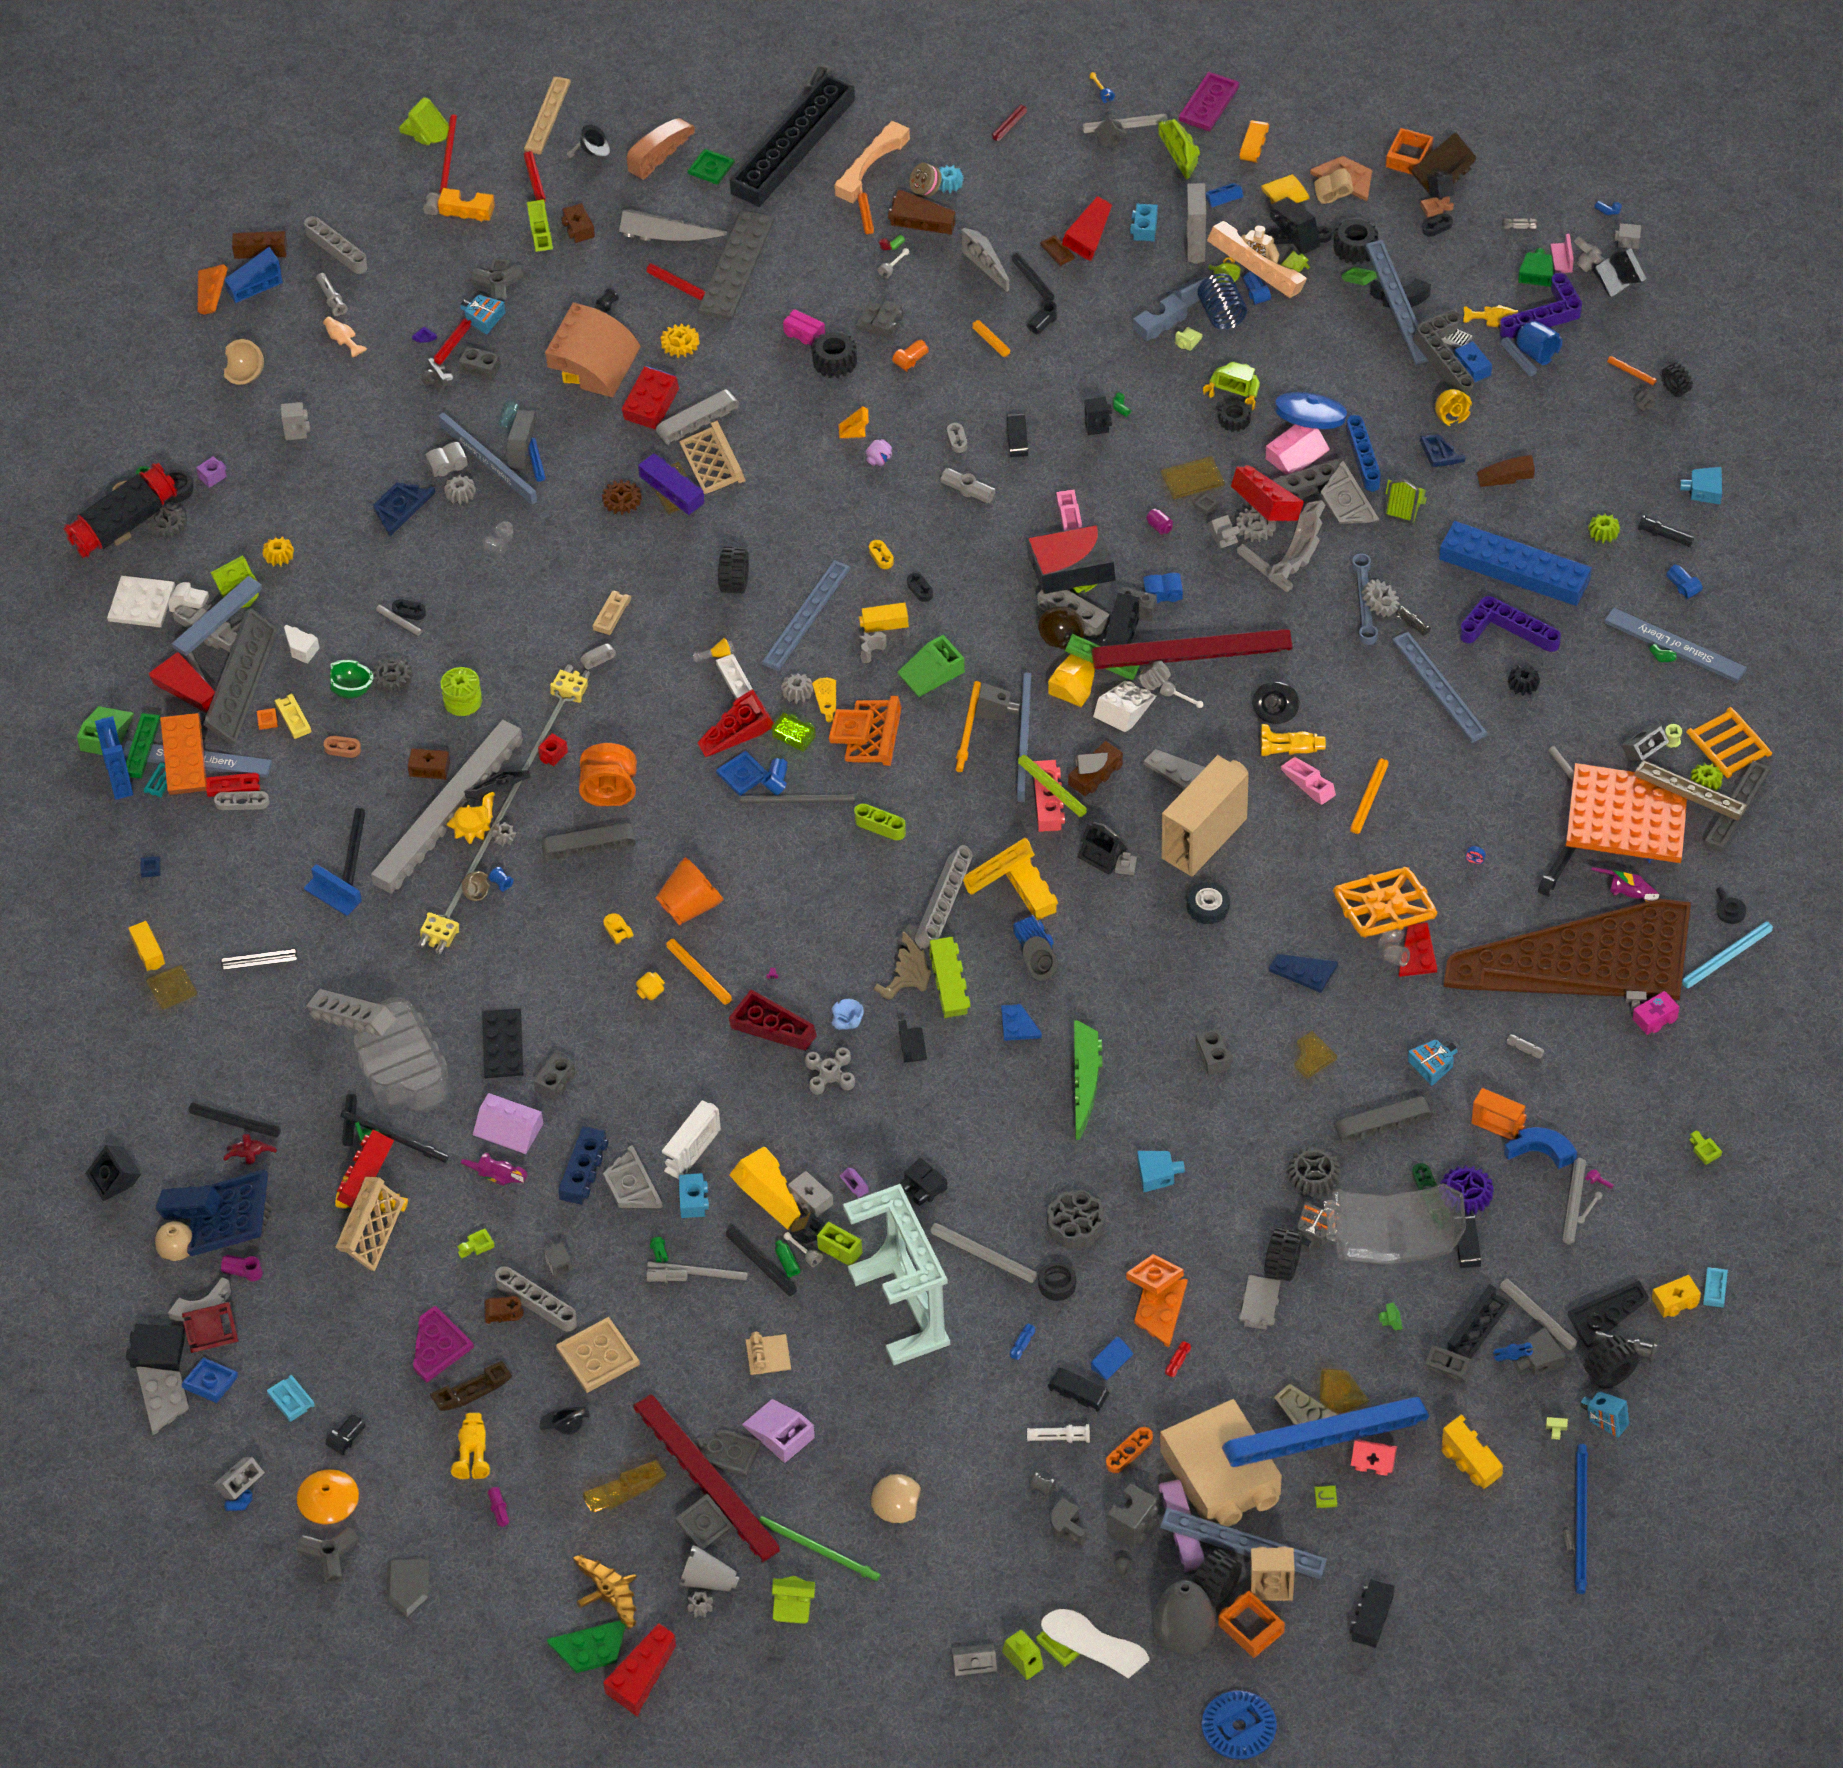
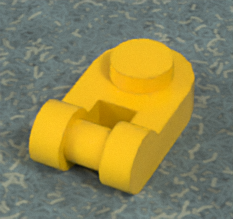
[604,913,633,944]

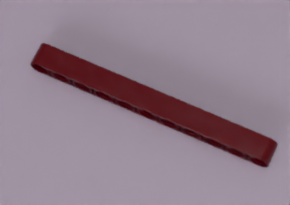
[1091,629,1293,669]
[633,1394,780,1563]

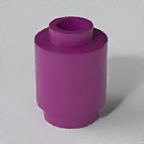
[1146,509,1173,535]

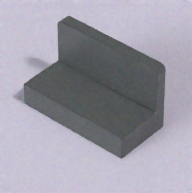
[952,1644,997,1676]

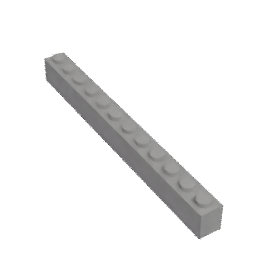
[371,720,523,894]

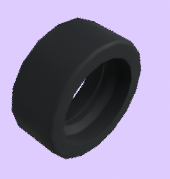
[164,469,194,503]
[1038,1262,1077,1301]

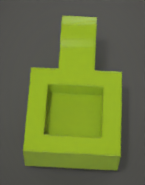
[1689,1130,1722,1165]
[457,1229,494,1259]

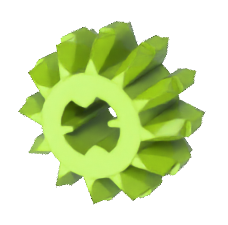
[1588,513,1620,544]
[1690,762,1723,791]

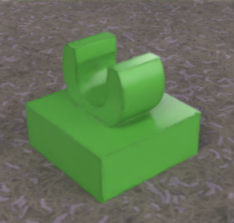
[1378,1302,1403,1330]

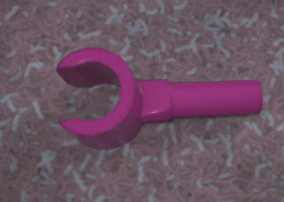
[1585,1169,1614,1189]

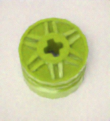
[440,667,482,716]

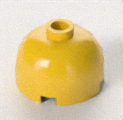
[1435,389,1472,426]

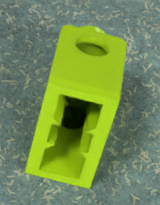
[1002,1630,1044,1680]

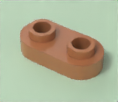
[324,736,361,758]

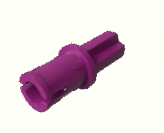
[488,1487,509,1527]

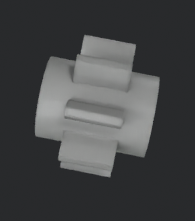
[491,822,516,847]
[688,1591,713,1618]

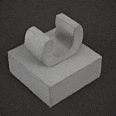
[1115,852,1137,875]
[1625,991,1646,1012]

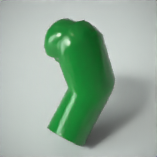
[1113,393,1131,417]
[1649,644,1677,662]

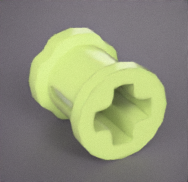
[1665,724,1682,748]

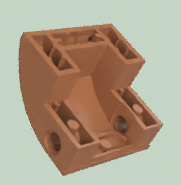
[545,303,641,397]

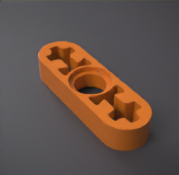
[1106,1427,1153,1473]

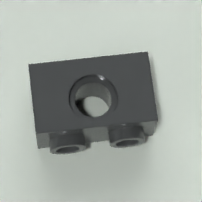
[1621,726,1669,761]

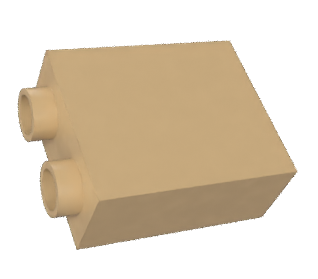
[1162,755,1248,877]
[1160,1399,1281,1527]

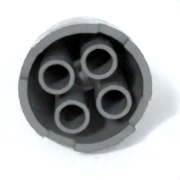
[1153,1580,1216,1655]

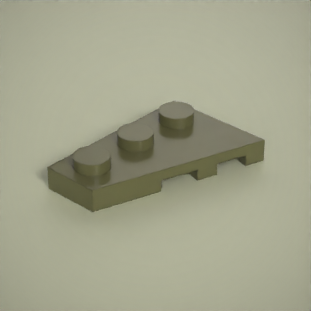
[1274,1384,1338,1425]

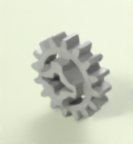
[1236,507,1276,542]
[1361,579,1400,617]

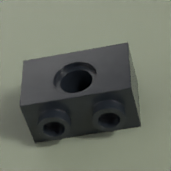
[1084,397,1112,436]

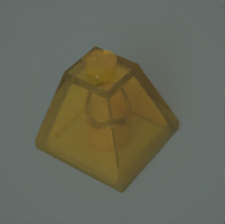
[1319,1368,1369,1415]

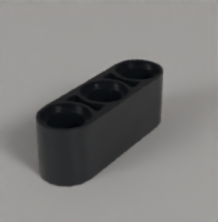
[1007,413,1028,457]
[1453,1215,1481,1268]
[1047,1368,1109,1412]

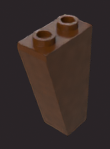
[888,190,956,235]

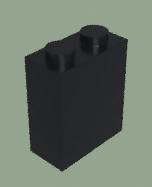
[126,1324,186,1371]

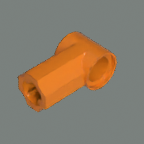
[892,340,928,372]

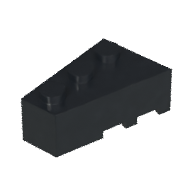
[1270,197,1320,255]
[1101,592,1139,647]

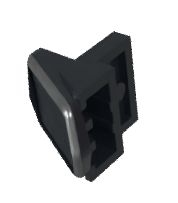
[1077,822,1127,875]

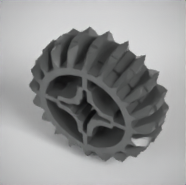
[1287,1147,1341,1197]

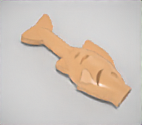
[323,317,367,358]

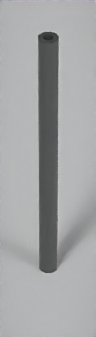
[741,794,855,803]

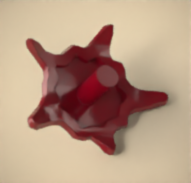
[223,1134,277,1164]

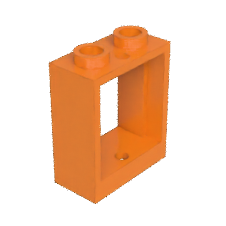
[1386,128,1433,175]
[1472,1088,1527,1140]
[1218,1591,1285,1658]

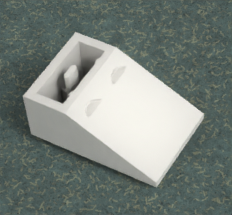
[1093,681,1157,732]

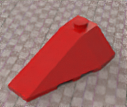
[698,689,776,757]

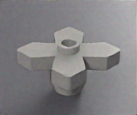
[1574,236,1604,272]

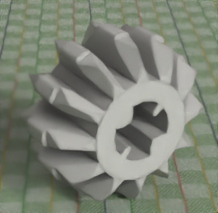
[444,475,476,505]
[1138,661,1171,691]
[781,673,813,704]

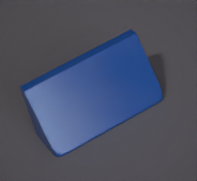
[1205,183,1243,207]
[1091,1336,1133,1380]

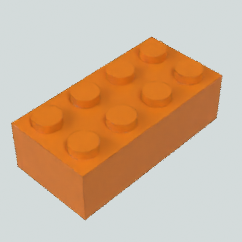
[160,713,207,795]

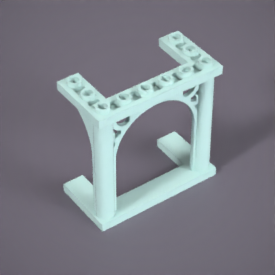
[843,1184,950,1365]

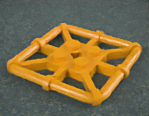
[1333,867,1437,938]

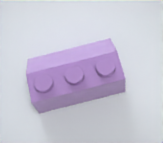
[473,1093,543,1154]

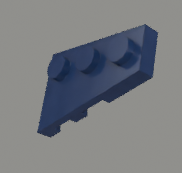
[1269,954,1338,993]

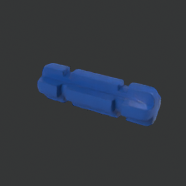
[1010,1324,1035,1360]

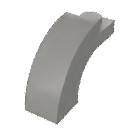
[168,1277,231,1326]

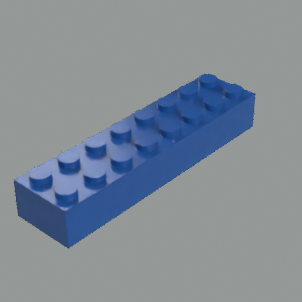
[1439,521,1592,606]

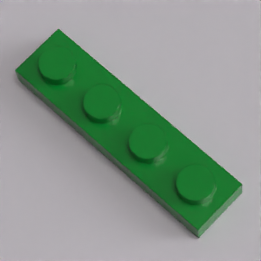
[126,713,161,778]

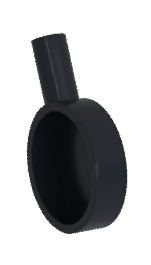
[1716,887,1746,924]

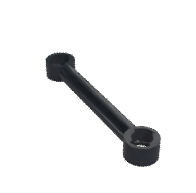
[1538,844,1576,897]

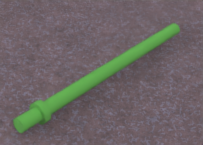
[759,1516,881,1582]

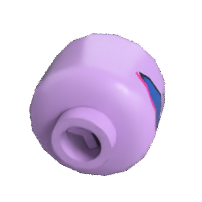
[865,439,892,466]

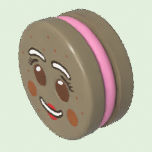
[909,163,942,197]

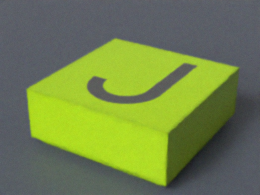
[1314,1486,1337,1508]

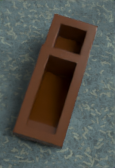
[1477,455,1535,487]

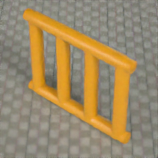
[1686,707,1772,778]

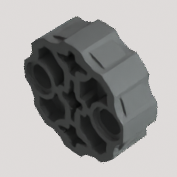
[1047,1190,1105,1249]

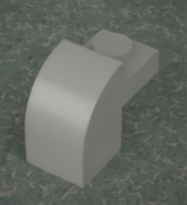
[1207,515,1240,548]

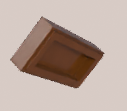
[1040,235,1075,266]

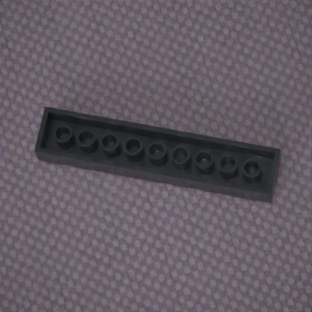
[730,73,855,207]

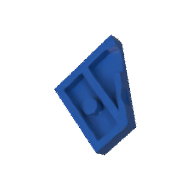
[1001,1004,1042,1041]

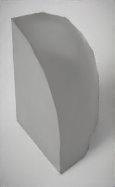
[1075,753,1108,774]

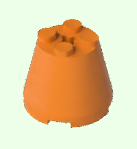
[655,857,724,926]

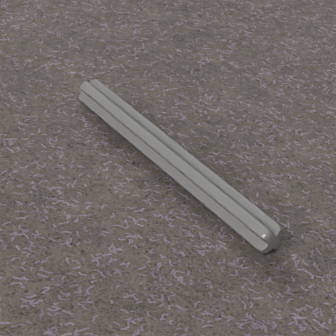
[931,1223,1037,1283]

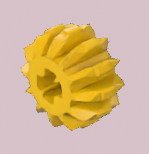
[262,536,294,567]

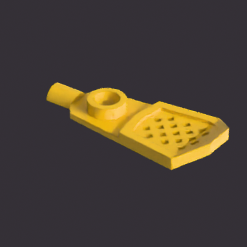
[812,677,836,722]

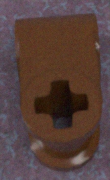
[484,1296,524,1324]

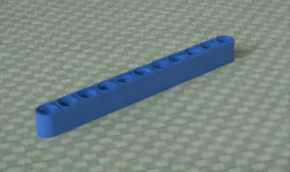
[1222,1397,1429,1467]

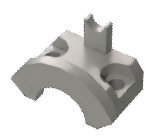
[859,632,887,663]

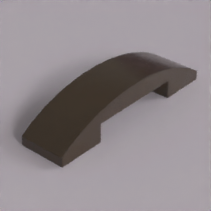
[430,1361,512,1411]

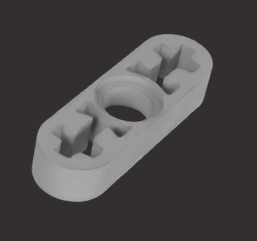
[214,791,270,810]

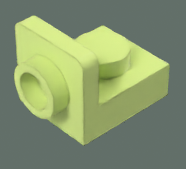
[1175,327,1202,351]

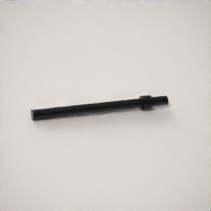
[340,1110,449,1163]

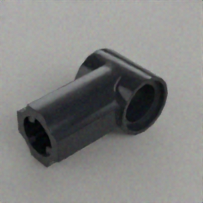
[1027,301,1057,335]
[325,1415,366,1456]

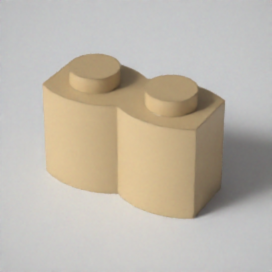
[1314,168,1354,204]

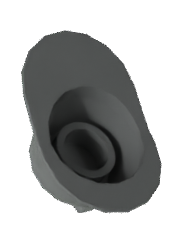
[1023,936,1059,981]

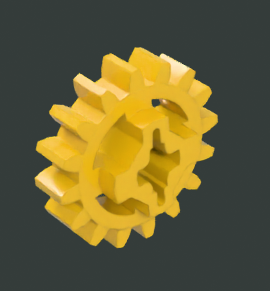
[661,324,699,358]

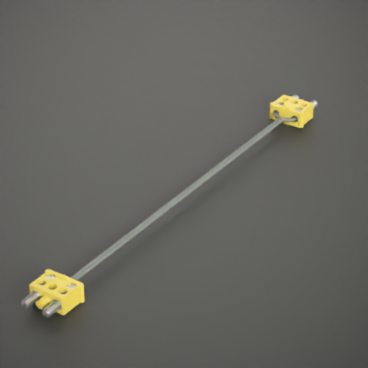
[418,664,590,954]

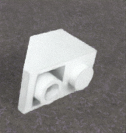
[284,625,319,664]

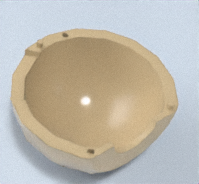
[224,339,264,385]
[871,1474,921,1523]

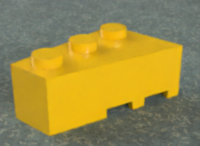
[1442,1414,1503,1489]

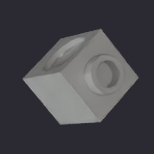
[1615,224,1641,249]

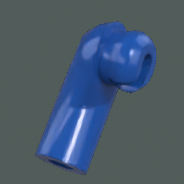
[1595,201,1622,215]
[225,1489,253,1511]

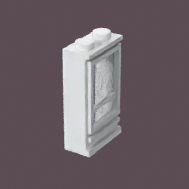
[662,1100,721,1179]

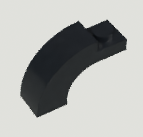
[1370,278,1431,308]

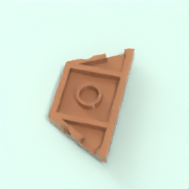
[1310,156,1372,201]

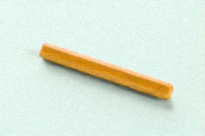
[1350,758,1388,834]
[666,939,732,1005]

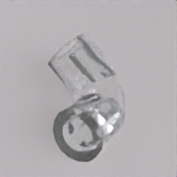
[1378,929,1410,967]

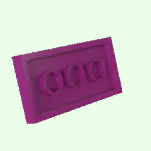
[1179,72,1240,132]

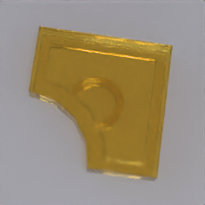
[1294,1031,1337,1079]

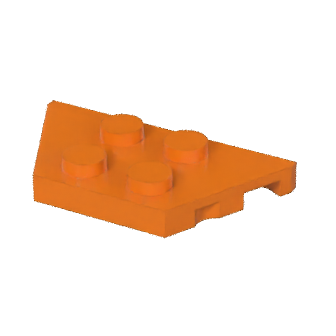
[1134,1279,1188,1347]

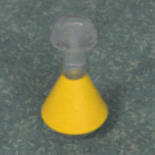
[692,638,735,664]

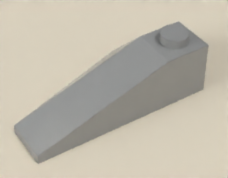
[961,228,1009,292]

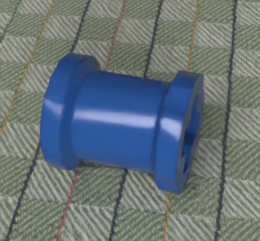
[489,867,514,892]

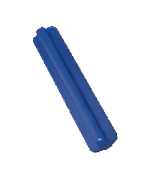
[528,438,546,482]

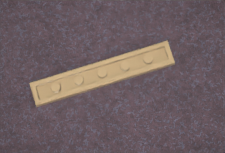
[524,77,571,154]

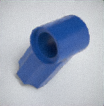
[1243,271,1271,305]
[1666,564,1703,600]
[761,758,788,795]

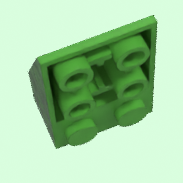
[898,635,965,697]
[77,706,134,755]

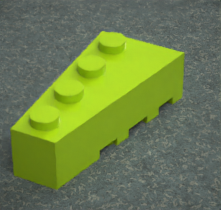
[929,937,971,1018]

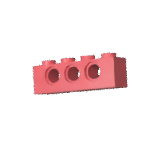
[1033,760,1065,832]

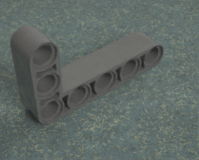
[1413,311,1474,396]

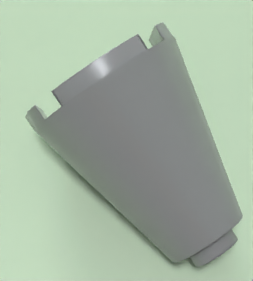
[679,1545,739,1592]

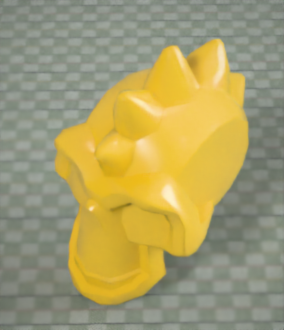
[446,792,495,844]

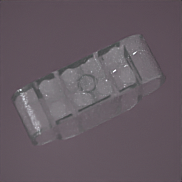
[354,997,449,1111]

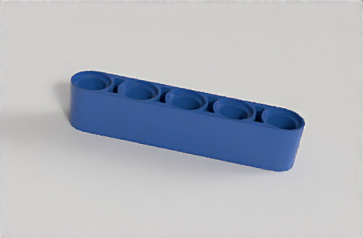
[1347,415,1381,491]

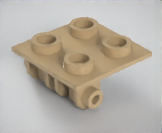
[746,1332,791,1375]

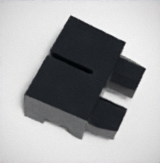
[899,1158,948,1206]

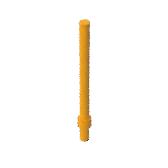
[956,681,981,772]

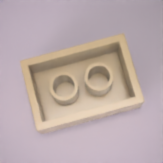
[1250,1546,1294,1601]

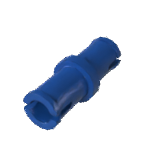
[1493,1342,1533,1362]

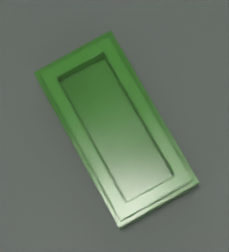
[1341,267,1377,286]

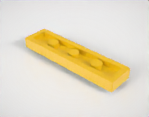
[963,838,1035,895]

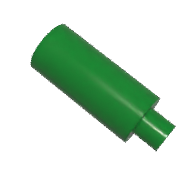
[775,1240,801,1278]

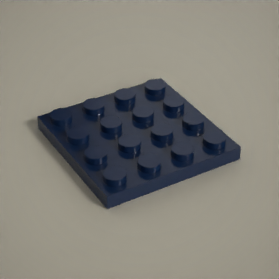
[187,1170,268,1256]

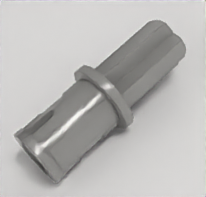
[647,1267,688,1283]

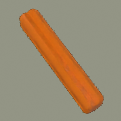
[858,193,874,234]

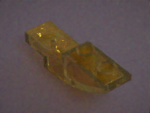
[582,1460,666,1513]

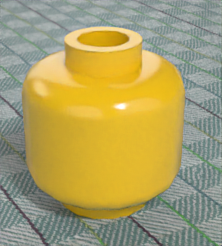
[636,972,665,1000]

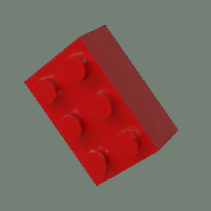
[622,366,679,430]

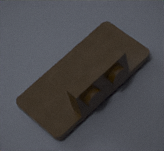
[1411,133,1476,195]

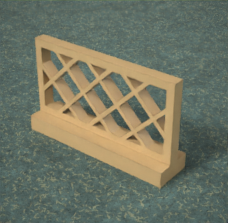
[679,421,745,494]
[335,1177,405,1271]

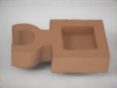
[1420,196,1454,217]

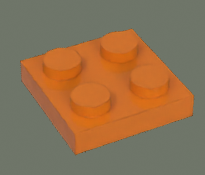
[829,709,874,744]
[1126,1254,1184,1295]

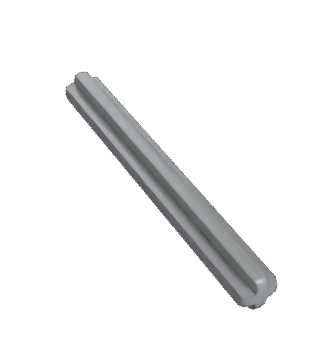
[1083,114,1168,133]
[1563,1158,1586,1244]
[1500,1279,1577,1350]

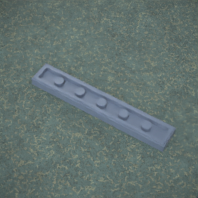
[172,576,263,656]

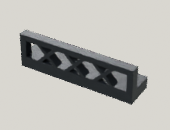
[1447,1284,1510,1359]

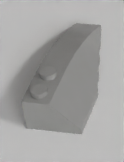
[619,210,727,241]

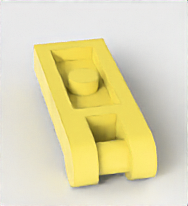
[274,694,311,739]

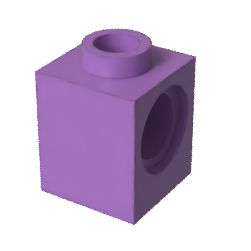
[196,456,226,488]

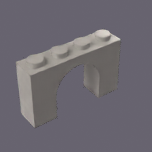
[1187,183,1206,263]

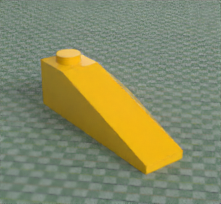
[729,1147,801,1229]

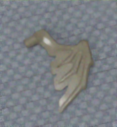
[873,931,931,1000]

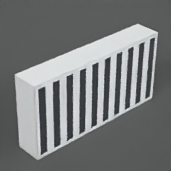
[1442,329,1472,348]

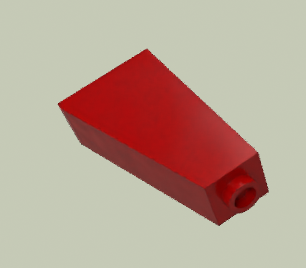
[1062,196,1112,261]
[148,652,215,713]

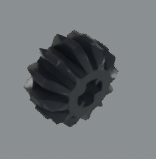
[1508,665,1540,696]

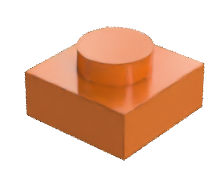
[257,708,278,730]

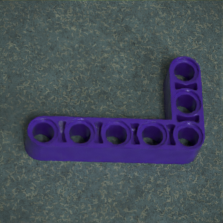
[1499,273,1582,339]
[1460,596,1561,652]

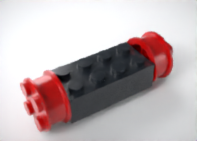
[63,463,178,558]

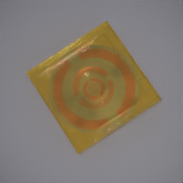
[146,965,197,1010]

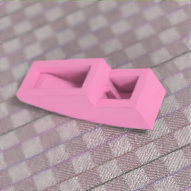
[1056,490,1082,531]
[1281,757,1336,805]

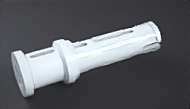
[1027,1424,1090,1443]

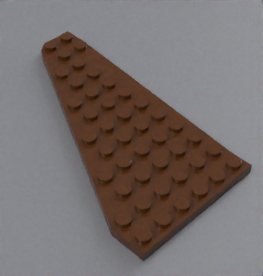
[1443,899,1691,1000]

